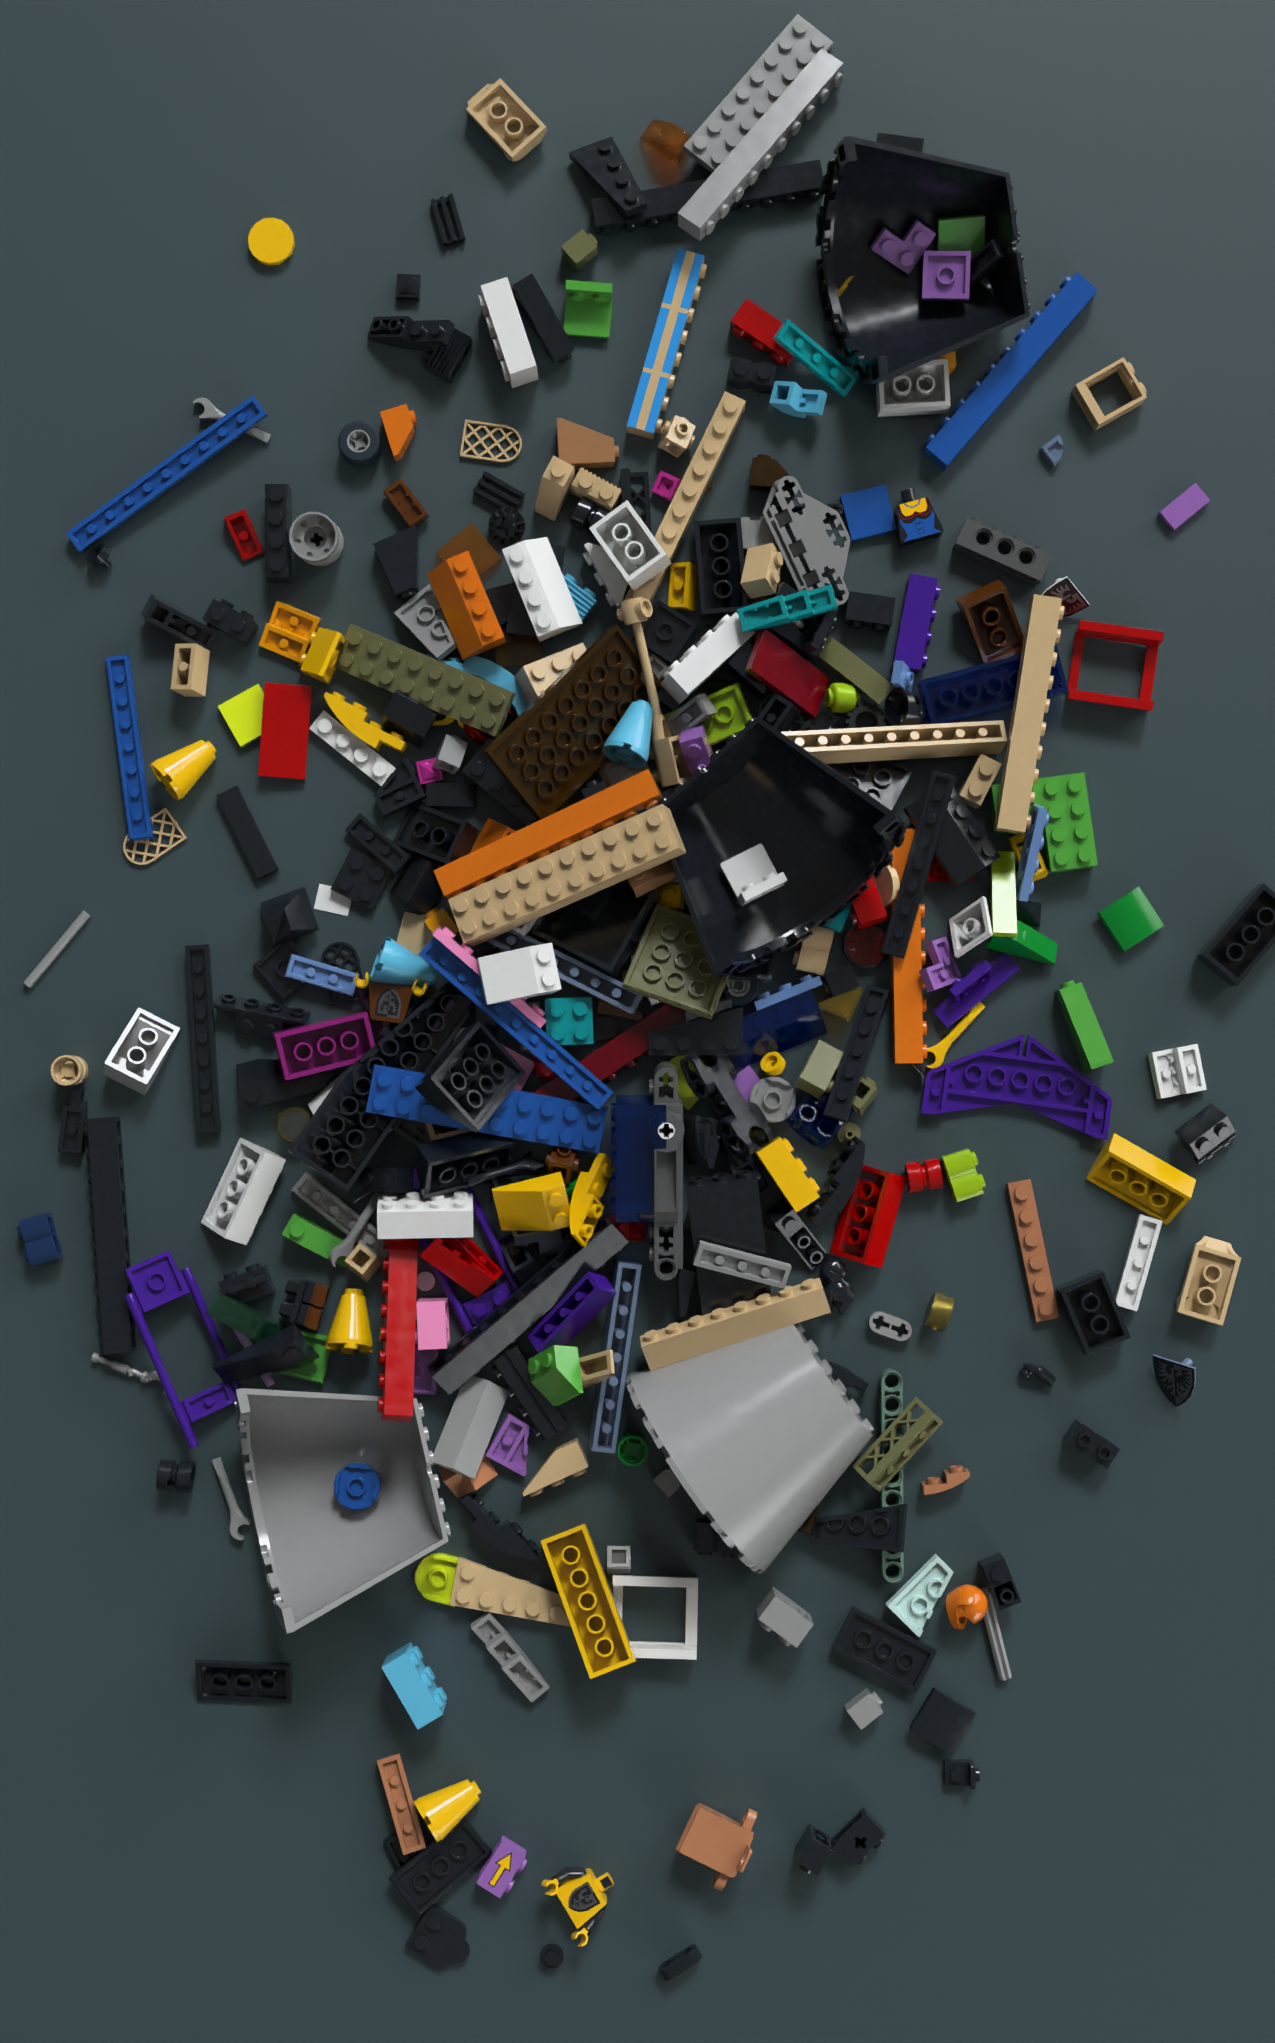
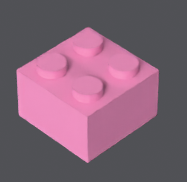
[415,1297,450,1350]

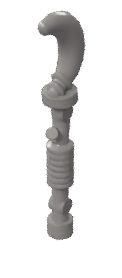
[91,1352,170,1395]

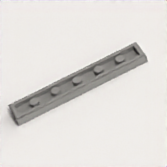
[291,1172,386,1263]

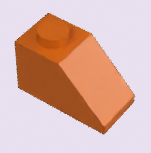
[380,404,418,462]

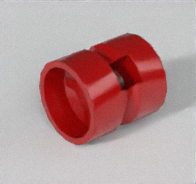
[904,1158,943,1193]

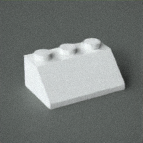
[876,359,951,417]

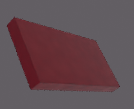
[745,628,829,719]

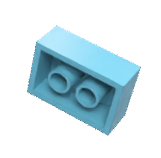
[381,1642,447,1729]

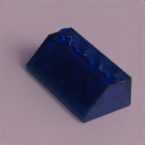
[736,989,828,1068]

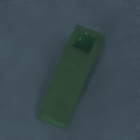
[206,1292,282,1342]

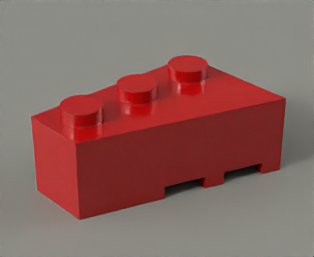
[419,1237,503,1298]

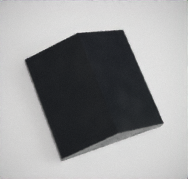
[381,690,438,749]

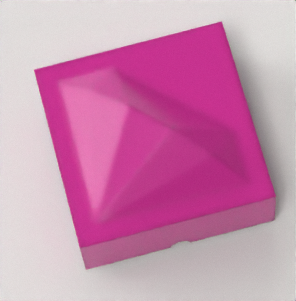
[651,470,682,502]
[416,758,444,786]

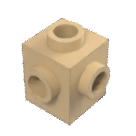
[658,415,696,458]

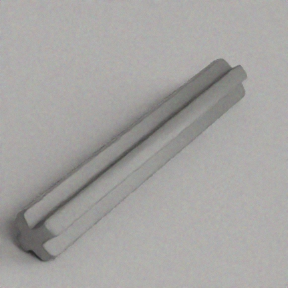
[980,1587,1012,1681]

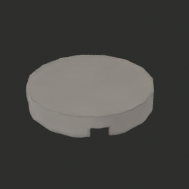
[749,1076,796,1123]

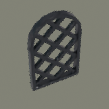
[321,942,363,1005]

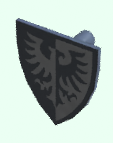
[1153,1354,1196,1407]

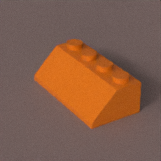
[427,551,506,661]

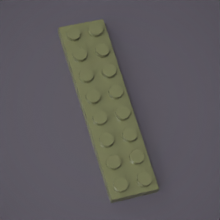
[334,623,516,737]

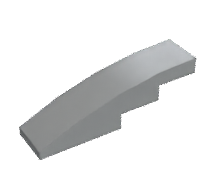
[470,1612,550,1703]

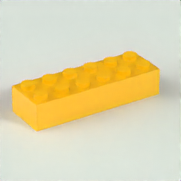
[540,1524,637,1679]

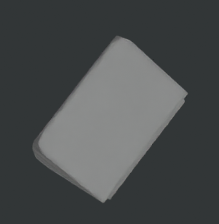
[607,1546,631,1574]

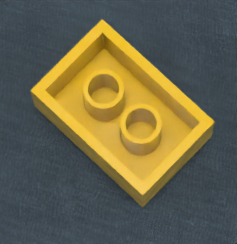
[755,1136,821,1213]

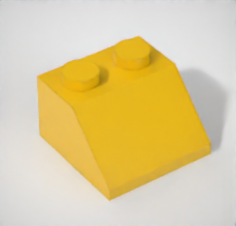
[299,627,346,685]

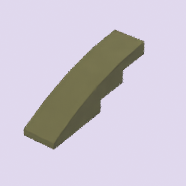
[816,636,894,706]

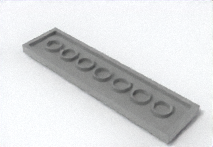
[683,14,834,173]

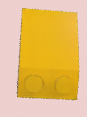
[492,1172,570,1231]

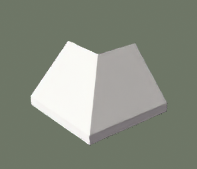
[949,896,993,958]

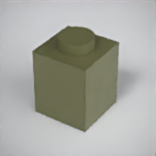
[561,229,598,272]

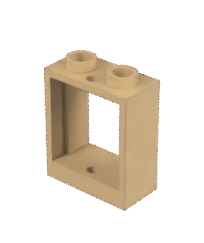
[1071,357,1147,431]

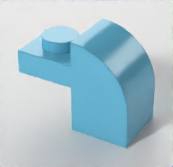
[769,381,827,418]

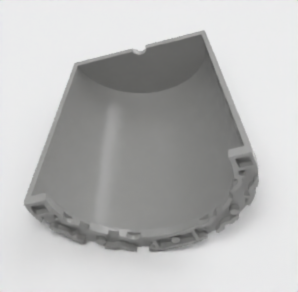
[625,1322,874,1574]
[235,1388,451,1634]

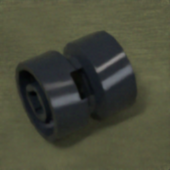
[570,497,610,538]
[156,1459,196,1493]

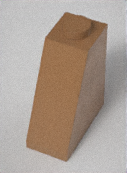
[557,418,620,470]

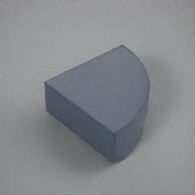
[1039,435,1063,468]

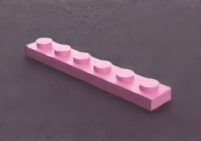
[432,926,546,1028]

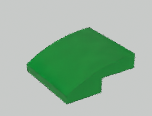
[1097,886,1164,952]

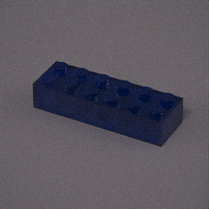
[917,645,1068,724]

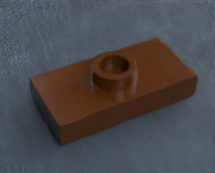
[383,478,429,528]

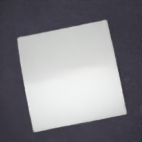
[1147,1044,1207,1099]

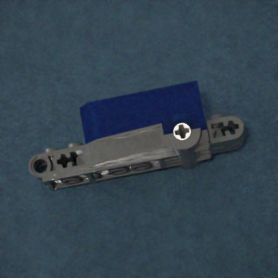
[611,1061,685,1280]

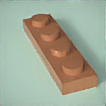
[377,1752,426,1855]

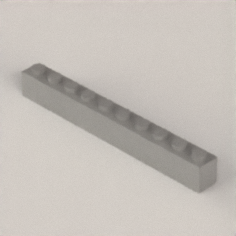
[678,48,844,241]

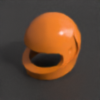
[946,1584,988,1629]

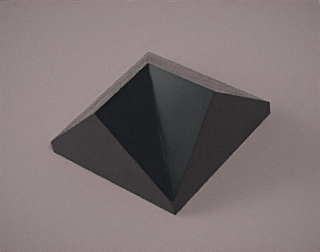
[261,887,319,946]

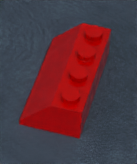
[830,1165,907,1268]

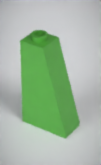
[1055,980,1114,1070]

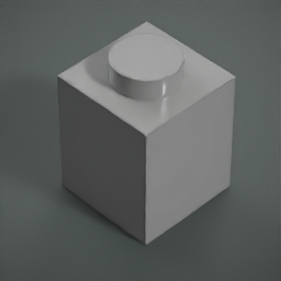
[433,734,468,775]
[845,1688,883,1730]

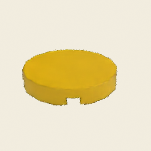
[248,217,295,266]

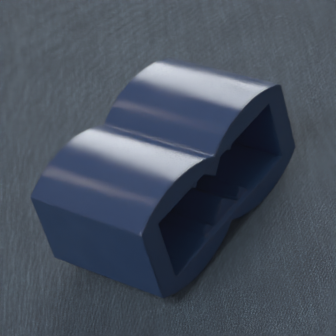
[17,1212,63,1266]

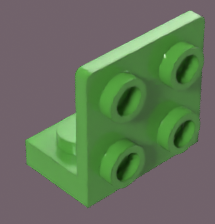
[564,280,613,339]

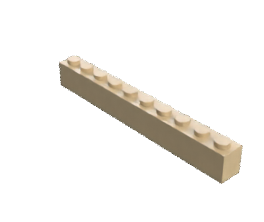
[624,391,746,603]
[994,594,1064,835]
[781,720,1008,764]

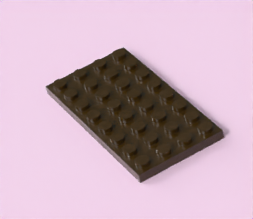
[483,624,662,820]

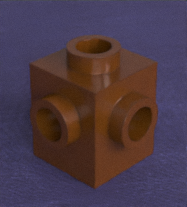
[545,1146,580,1184]

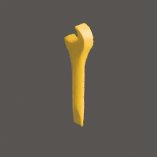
[926,1002,985,1069]

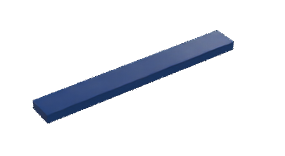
[105,654,154,842]

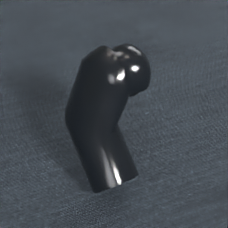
[1019,1363,1056,1386]

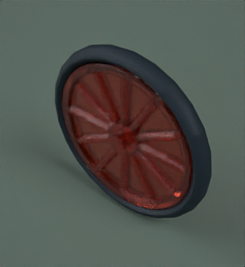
[842,924,889,970]

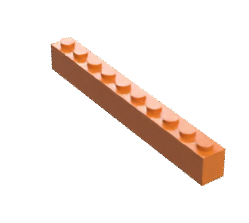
[434,769,663,899]
[889,828,927,1064]

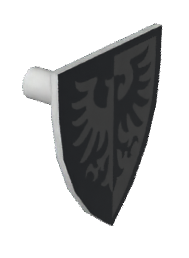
[1041,576,1090,618]

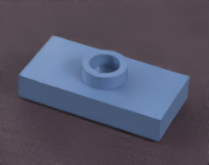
[891,660,915,696]

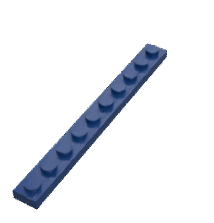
[66,395,268,553]
[419,937,613,1111]

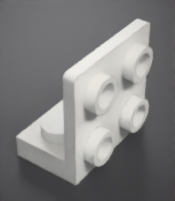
[720,844,787,906]

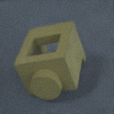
[851,1077,878,1116]

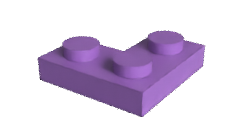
[870,219,936,274]
[919,936,961,993]

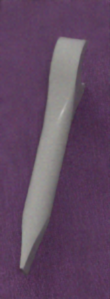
[193,397,271,443]
[328,1192,381,1267]
[212,1457,251,1540]

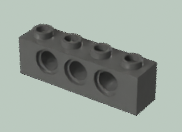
[953,518,1052,586]

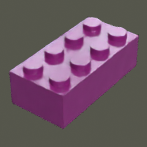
[272,1011,375,1081]

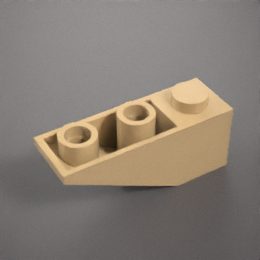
[523,1438,589,1497]

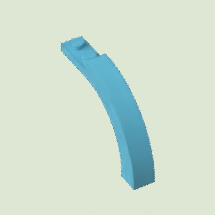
[425,654,530,716]

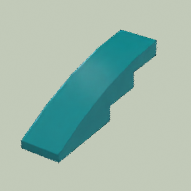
[737,584,838,633]

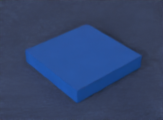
[840,484,897,542]

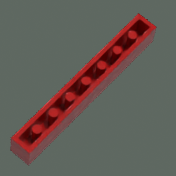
[377,1238,418,1421]

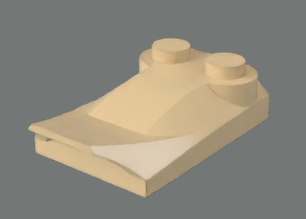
[466,78,547,162]
[1175,1236,1241,1326]

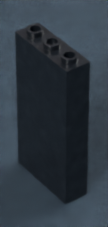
[685,1170,771,1316]

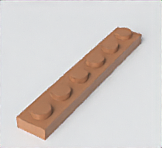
[1006,1179,1059,1322]

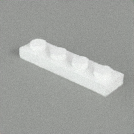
[309,710,397,786]
[1114,1214,1163,1311]

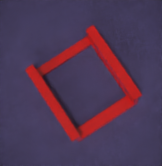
[1066,620,1164,711]

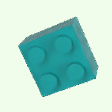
[545,997,594,1046]

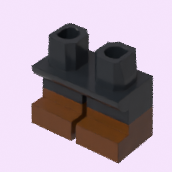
[279,1279,331,1331]

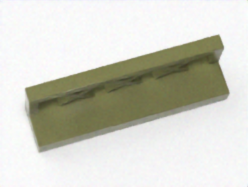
[852,1397,943,1492]

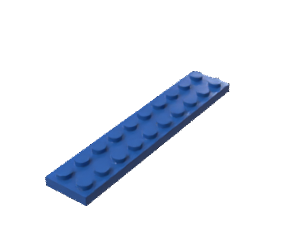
[365,1064,608,1154]

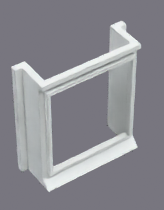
[613,1575,698,1660]

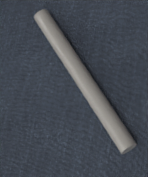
[23,910,90,988]

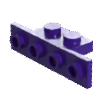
[932,953,1020,1029]

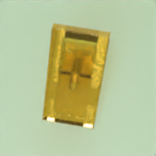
[816,987,863,1022]

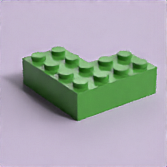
[988,772,1098,874]

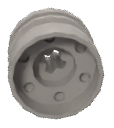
[289,512,344,567]

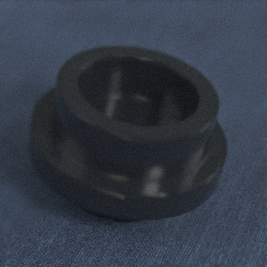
[540,1944,564,1969]

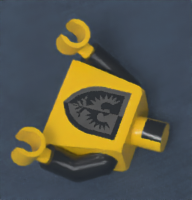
[541,1867,614,1947]

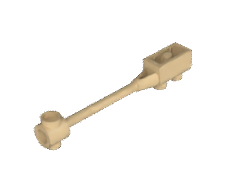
[617,597,691,787]

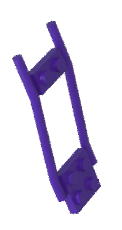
[407,1167,521,1333]
[124,1250,242,1449]

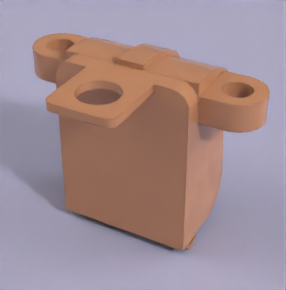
[675,1803,757,1891]

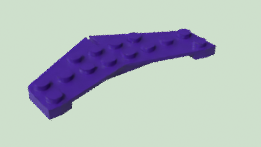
[920,1034,1112,1139]

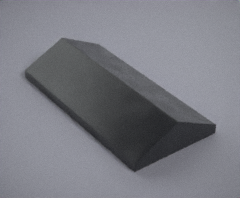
[195,1659,293,1703]

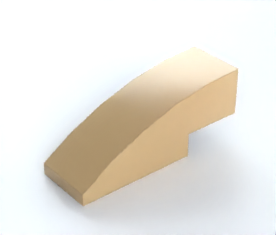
[579,1349,615,1388]

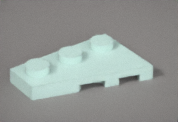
[886,1553,954,1638]

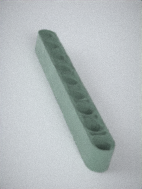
[879,1368,904,1583]

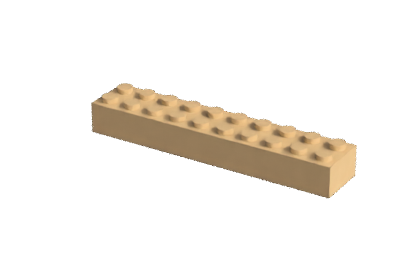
[448,804,687,947]

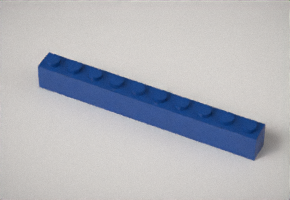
[923,272,1098,471]

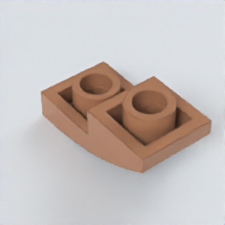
[921,1465,970,1495]

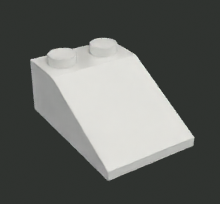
[477,943,561,1005]

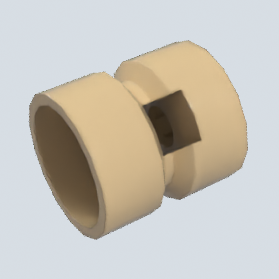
[50,1055,89,1086]

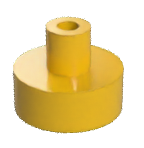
[760,1051,786,1076]

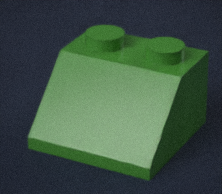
[528,1345,583,1406]

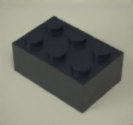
[1055,1270,1131,1356]

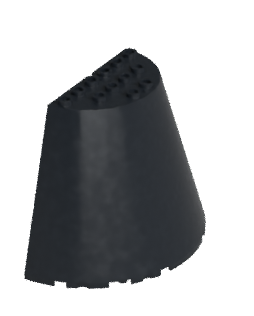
[815,136,1031,384]
[658,716,906,977]

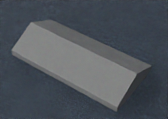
[433,1376,508,1480]

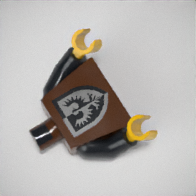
[354,972,428,1036]

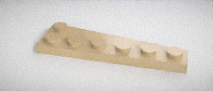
[449,1557,571,1627]

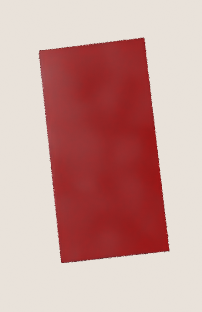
[258,682,312,780]

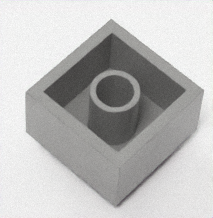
[756,1586,814,1648]

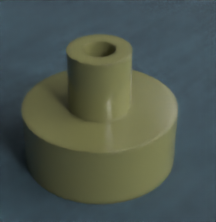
[837,1122,861,1145]

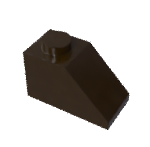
[749,455,794,495]

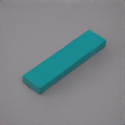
[772,319,858,397]

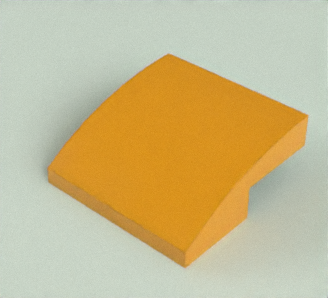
[259,601,321,663]

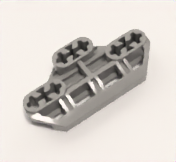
[762,476,850,606]

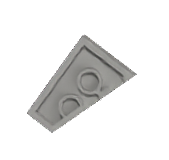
[394,584,457,661]

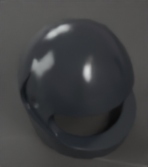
[884,689,927,726]

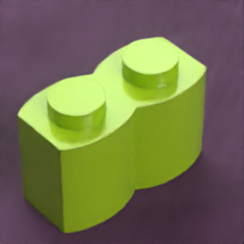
[940,1148,986,1202]

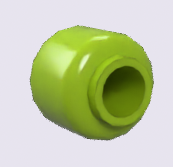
[824,683,860,713]

